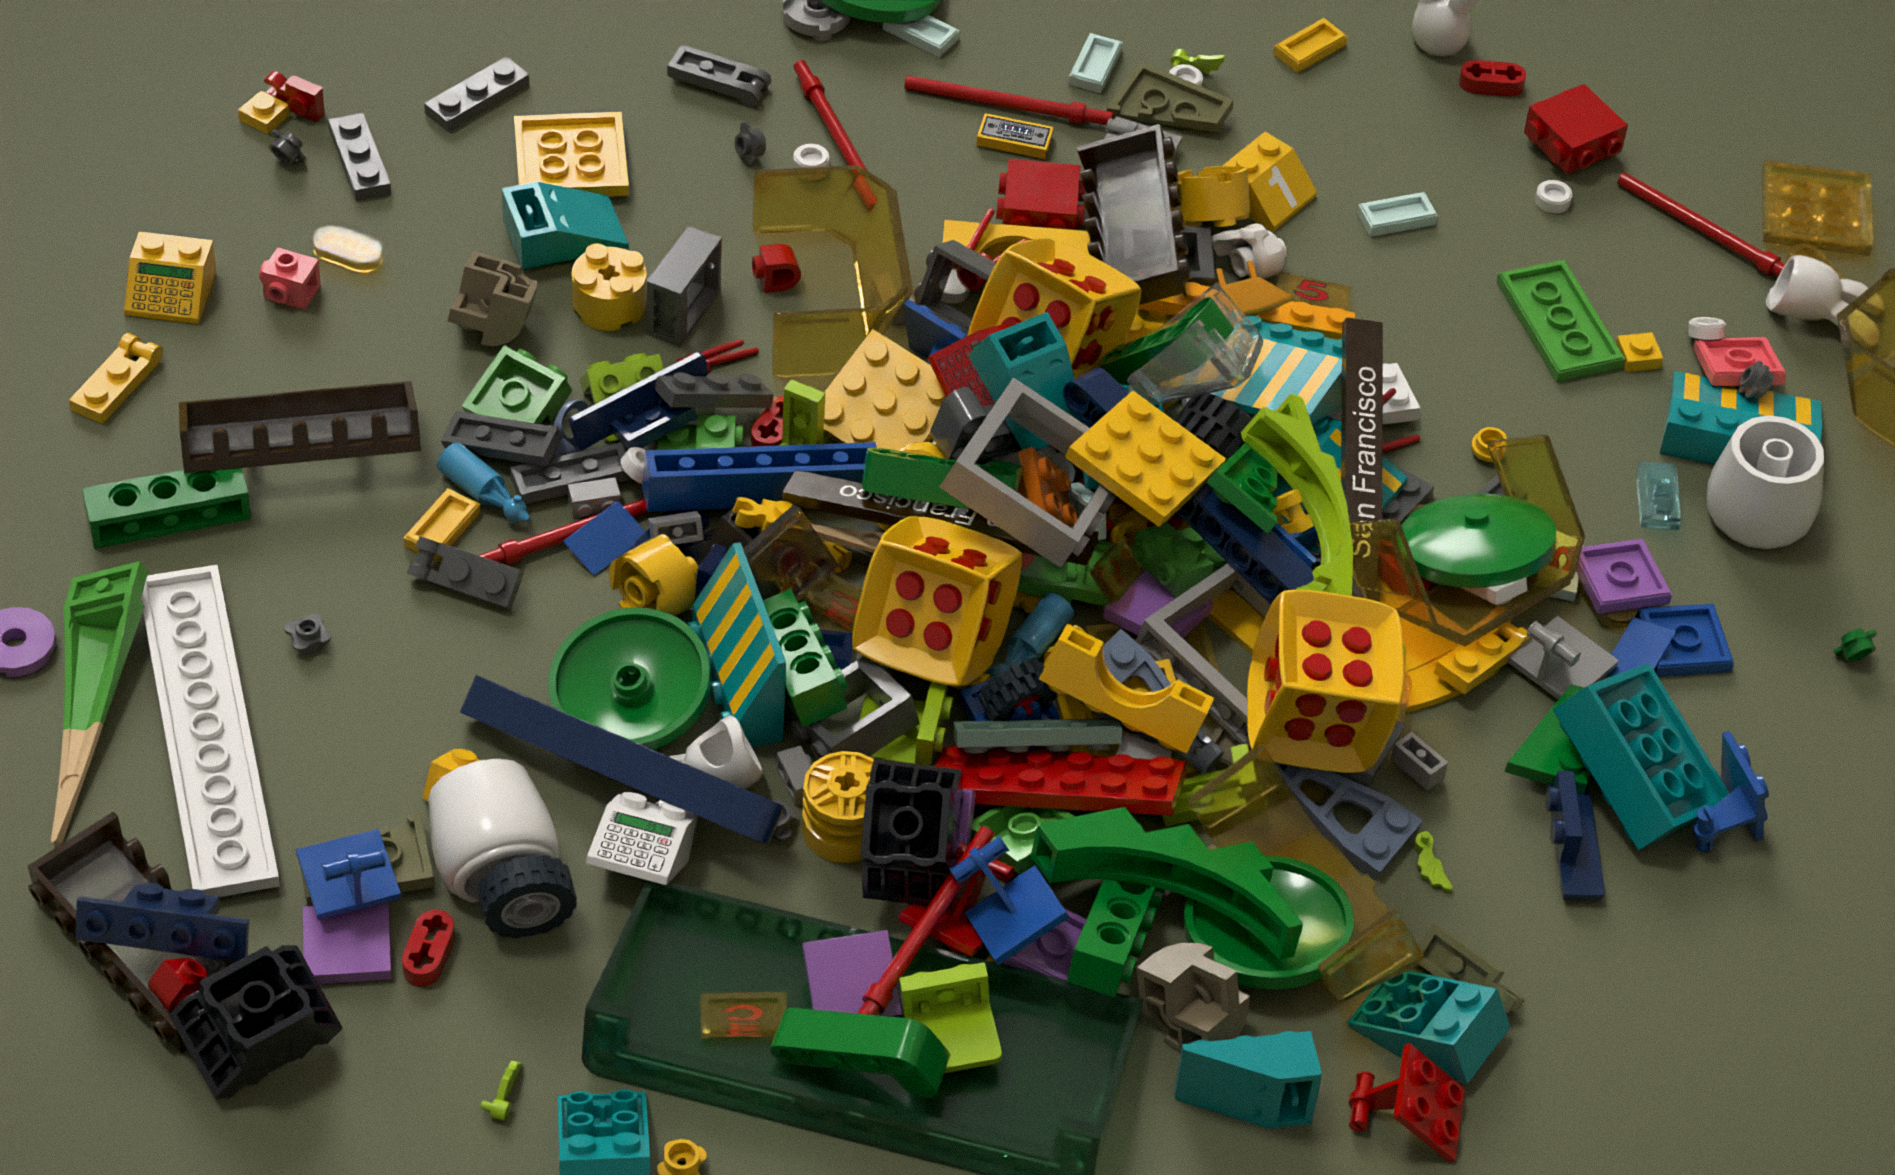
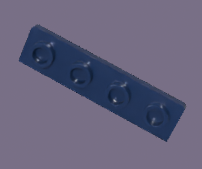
[569,352,709,451]
[1546,771,1605,900]
[76,883,249,962]

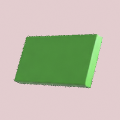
[1497,260,1626,382]

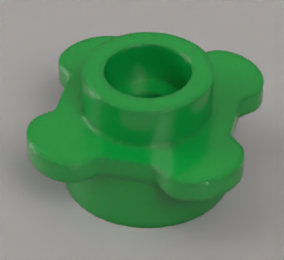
[1834,628,1877,662]

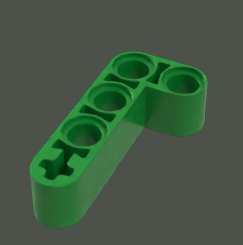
[1098,297,1234,387]
[861,448,1023,510]
[769,1008,951,1098]

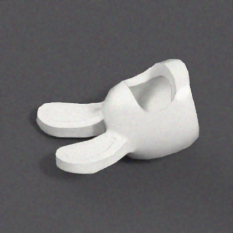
[1412,0,1478,57]
[1766,255,1877,345]
[655,715,763,814]

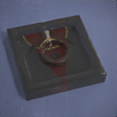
[743,505,839,602]

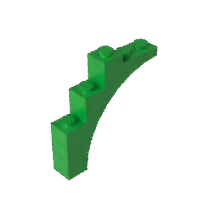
[1030,807,1303,960]

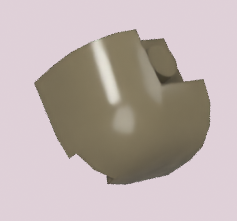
[448,251,537,346]
[1137,943,1250,1052]

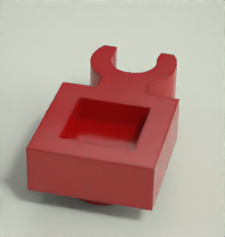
[264,71,325,122]

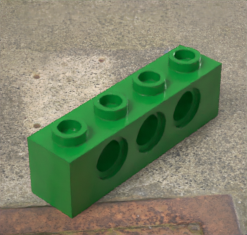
[82,468,251,549]
[763,589,849,727]
[1066,879,1165,998]

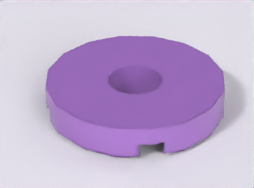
[0,607,57,677]

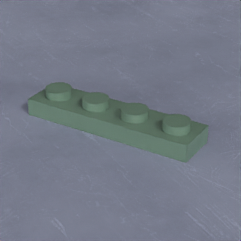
[954,718,1122,753]

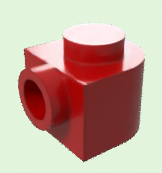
[751,244,801,293]
[148,957,208,1013]

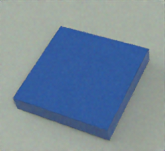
[1636,604,1734,677]

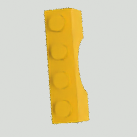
[943,220,1090,269]
[1039,624,1214,754]

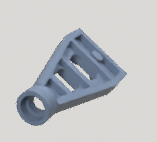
[1078,629,1225,775]
[1257,758,1423,881]

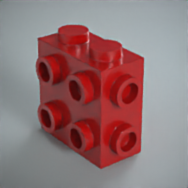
[1523,84,1628,174]
[996,159,1086,230]

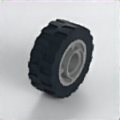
[478,855,577,938]

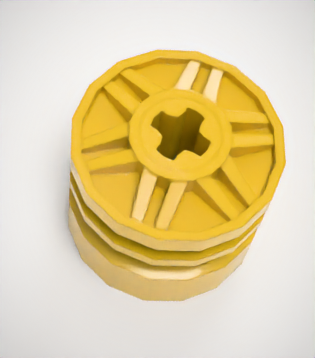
[801,751,874,864]

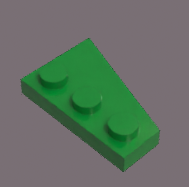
[1207,443,1277,534]
[1505,684,1590,793]

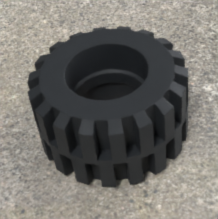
[1174,392,1252,462]

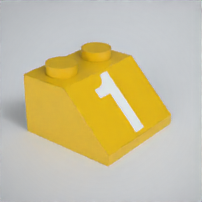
[1222,132,1317,232]

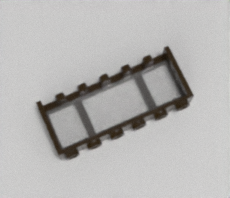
[1077,124,1191,305]
[179,381,421,473]
[27,811,235,1054]

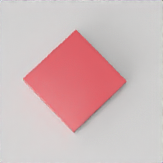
[1693,337,1786,386]

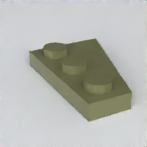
[1107,61,1233,133]
[301,811,434,906]

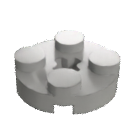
[783,0,851,41]

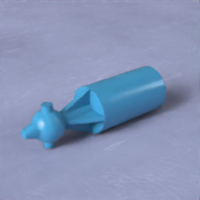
[437,443,530,524]
[988,593,1074,677]

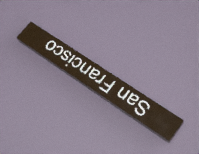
[1341,317,1383,603]
[783,470,1099,566]

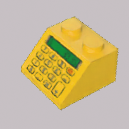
[124,232,216,324]

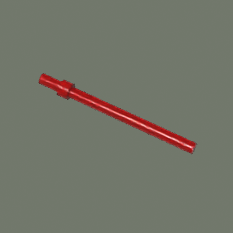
[793,60,886,211]
[904,75,1113,125]
[1617,172,1785,277]
[478,498,654,565]
[857,826,995,1015]

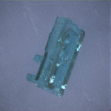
[1636,461,1681,530]

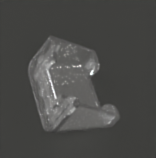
[1127,282,1263,405]

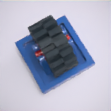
[958,659,1060,750]

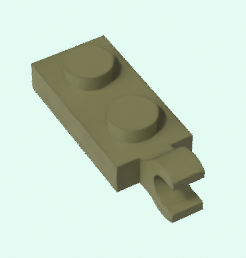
[1410,923,1525,1014]

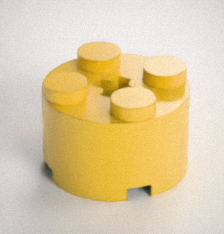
[1175,166,1251,227]
[572,243,647,331]
[609,534,700,617]

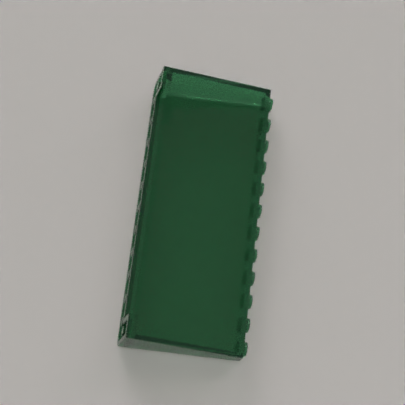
[581,880,1144,1175]

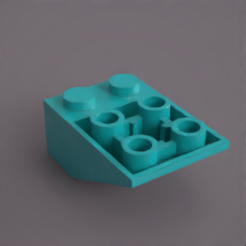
[502,182,629,270]
[968,312,1085,451]
[1347,967,1510,1084]
[1173,1031,1322,1128]
[558,1089,650,1175]

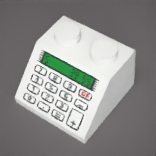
[586,792,698,885]

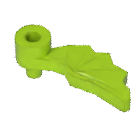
[1170,49,1226,75]
[1414,831,1453,893]
[480,1060,523,1121]

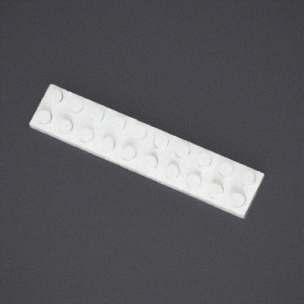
[141,565,280,897]

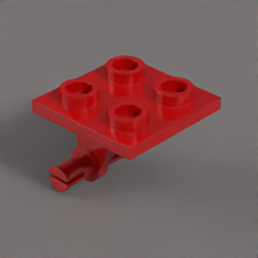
[898,842,1015,957]
[1348,1043,1465,1162]

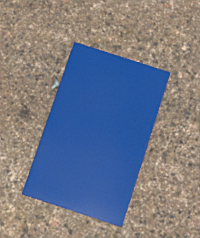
[563,501,648,576]
[1607,617,1676,676]

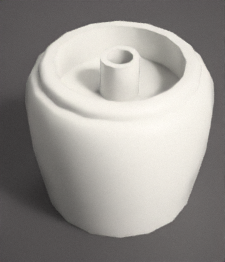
[1707,415,1824,550]
[428,759,560,903]

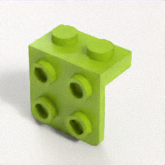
[580,353,664,443]
[859,682,954,766]
[899,962,1002,1073]

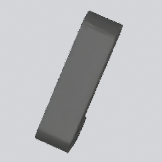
[930,387,1022,462]

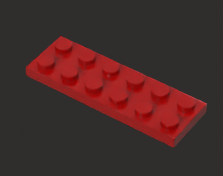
[935,745,1186,816]

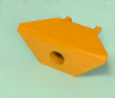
[1214,260,1291,322]

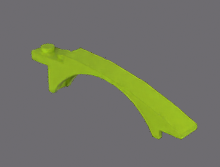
[1240,393,1353,596]

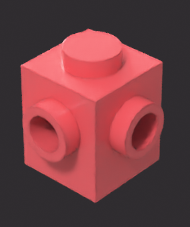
[259,247,321,310]

